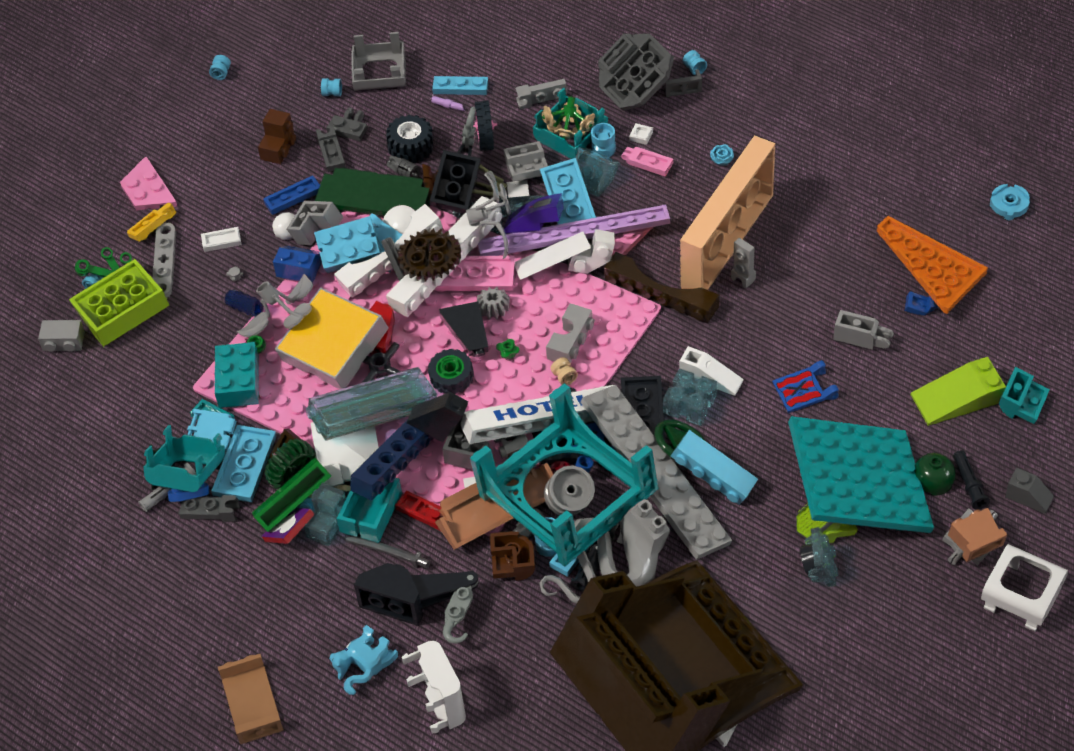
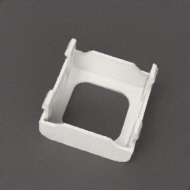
[981,544,1068,632]
[402,641,466,733]

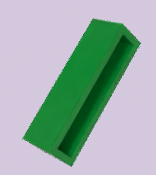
[252,458,331,532]

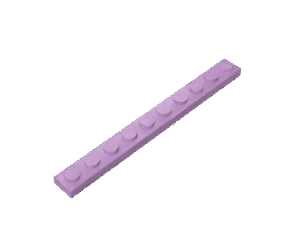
[478,205,670,256]

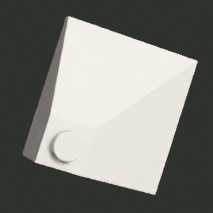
[311,419,379,482]

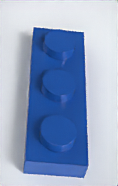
[263,175,320,215]

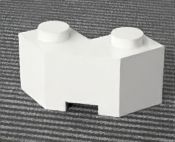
[568,229,615,274]

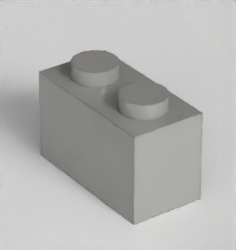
[38,320,85,352]

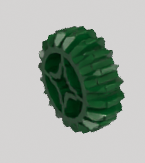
[264,438,316,489]

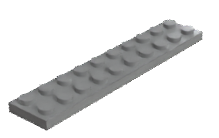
[580,385,732,560]

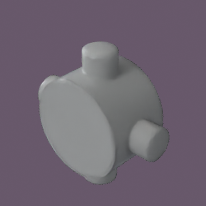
[226,267,243,281]

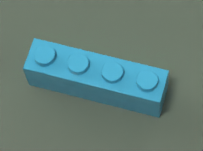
[671,430,758,505]

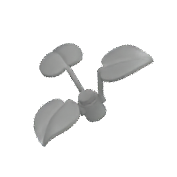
[466,171,511,259]
[237,274,313,337]

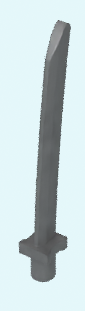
[346,536,430,568]

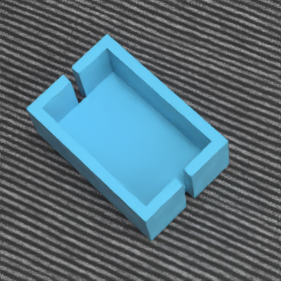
[314,216,382,273]

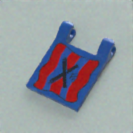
[772,360,839,413]

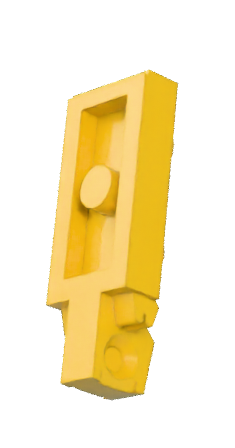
[127,203,177,242]

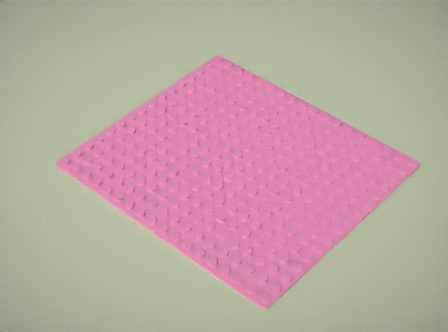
[193,206,661,537]

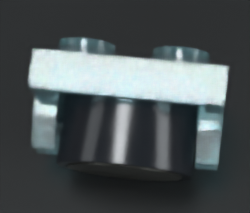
[800,527,838,587]

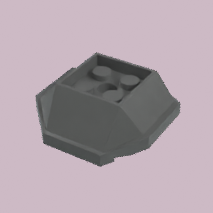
[598,34,674,111]

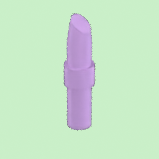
[431,96,465,111]

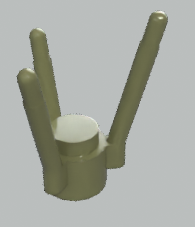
[474,164,508,198]

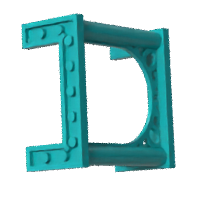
[470,383,658,567]

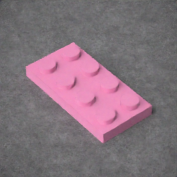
[435,256,515,291]

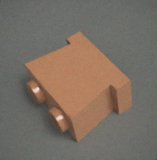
[948,508,1007,562]

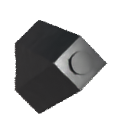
[439,301,488,357]
[407,392,469,442]

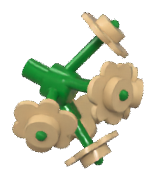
[542,96,595,140]

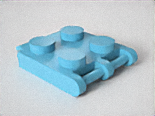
[187,409,237,451]

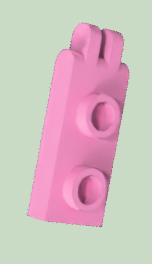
[621,147,673,176]

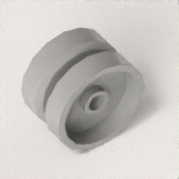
[544,466,595,516]

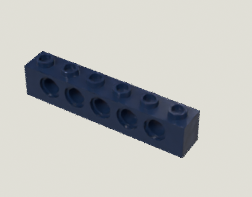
[350,419,433,501]

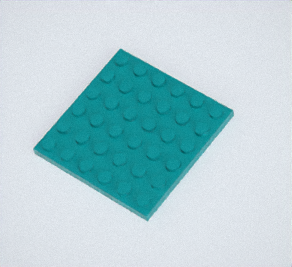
[788,416,934,533]

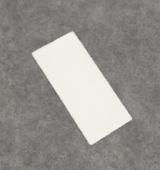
[515,232,591,280]

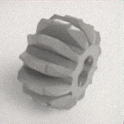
[477,287,510,319]

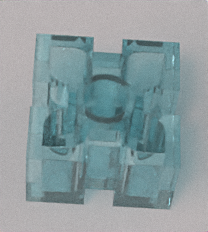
[663,369,717,426]

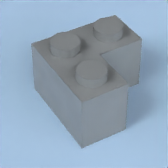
[287,201,343,245]

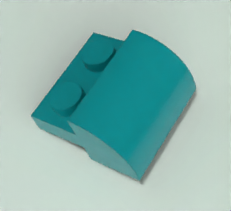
[999,367,1050,424]

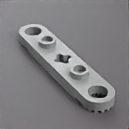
[152,223,176,299]

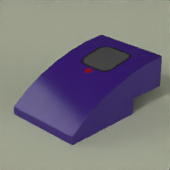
[503,193,564,234]

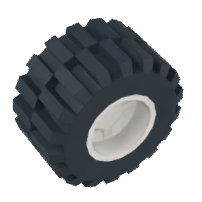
[386,115,433,163]

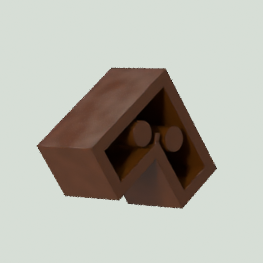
[258,109,296,165]

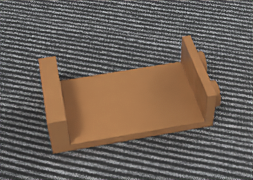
[218,654,283,745]

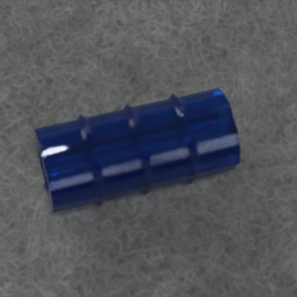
[225,289,264,317]

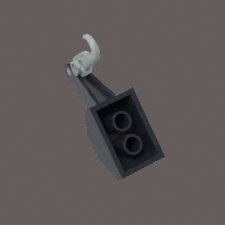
[430,107,481,214]
[354,563,479,644]

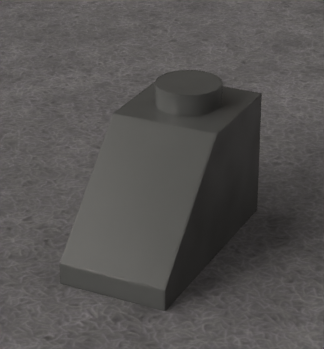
[1005,468,1054,514]

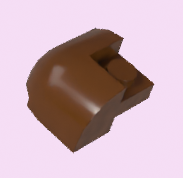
[490,531,535,581]

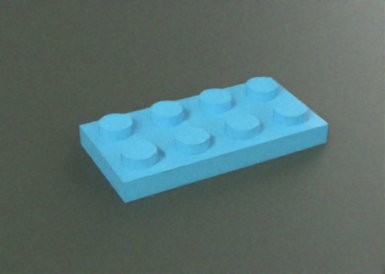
[540,158,596,225]
[211,425,277,502]

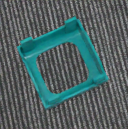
[533,87,608,159]
[143,425,225,492]

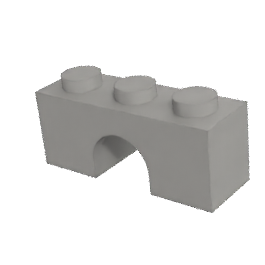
[546,303,595,363]

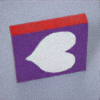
[261,508,314,544]

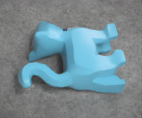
[329,625,398,695]

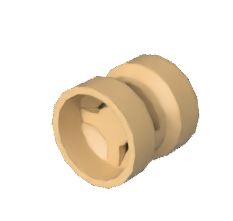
[550,357,578,385]

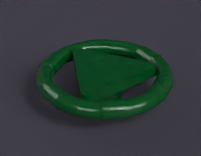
[654,420,706,460]

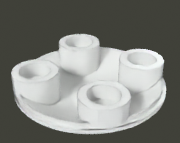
[383,205,415,235]

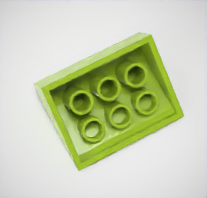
[69,259,170,347]

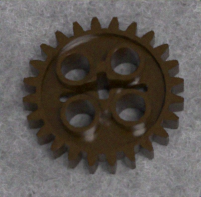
[397,228,461,282]

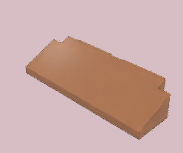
[435,463,553,550]

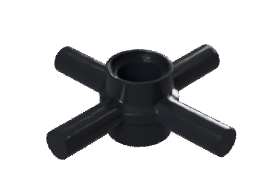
[360,342,407,390]

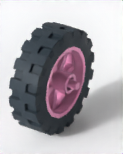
[473,100,497,151]

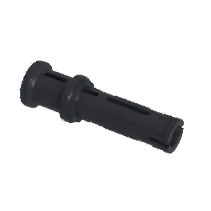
[952,450,990,510]

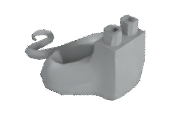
[539,499,670,604]

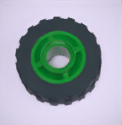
[428,349,474,394]

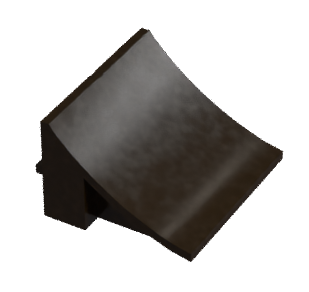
[549,560,803,751]

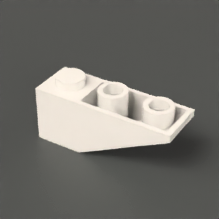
[679,346,743,396]

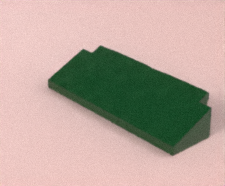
[315,168,431,216]

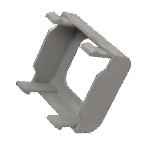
[352,32,406,91]

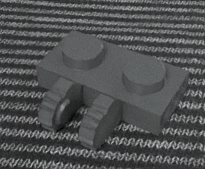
[326,107,368,141]

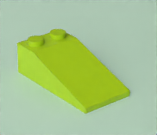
[911,357,1006,426]

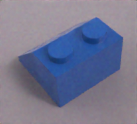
[273,246,322,283]

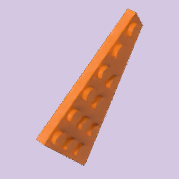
[877,216,988,314]

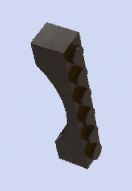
[604,252,719,323]

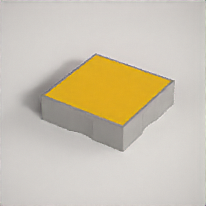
[275,287,389,391]

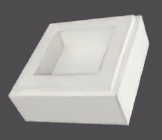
[629,124,653,145]

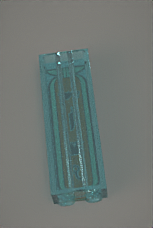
[306,367,437,441]

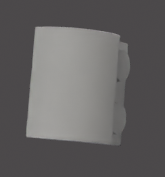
[504,141,548,182]

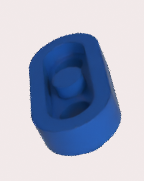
[167,483,210,502]

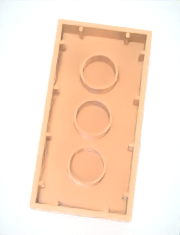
[680,135,775,290]

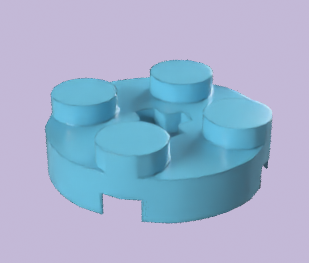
[990,184,1030,220]

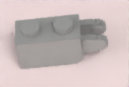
[833,310,894,350]

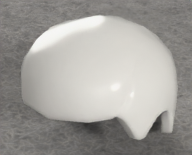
[272,212,295,240]

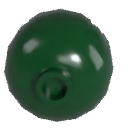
[914,452,955,496]

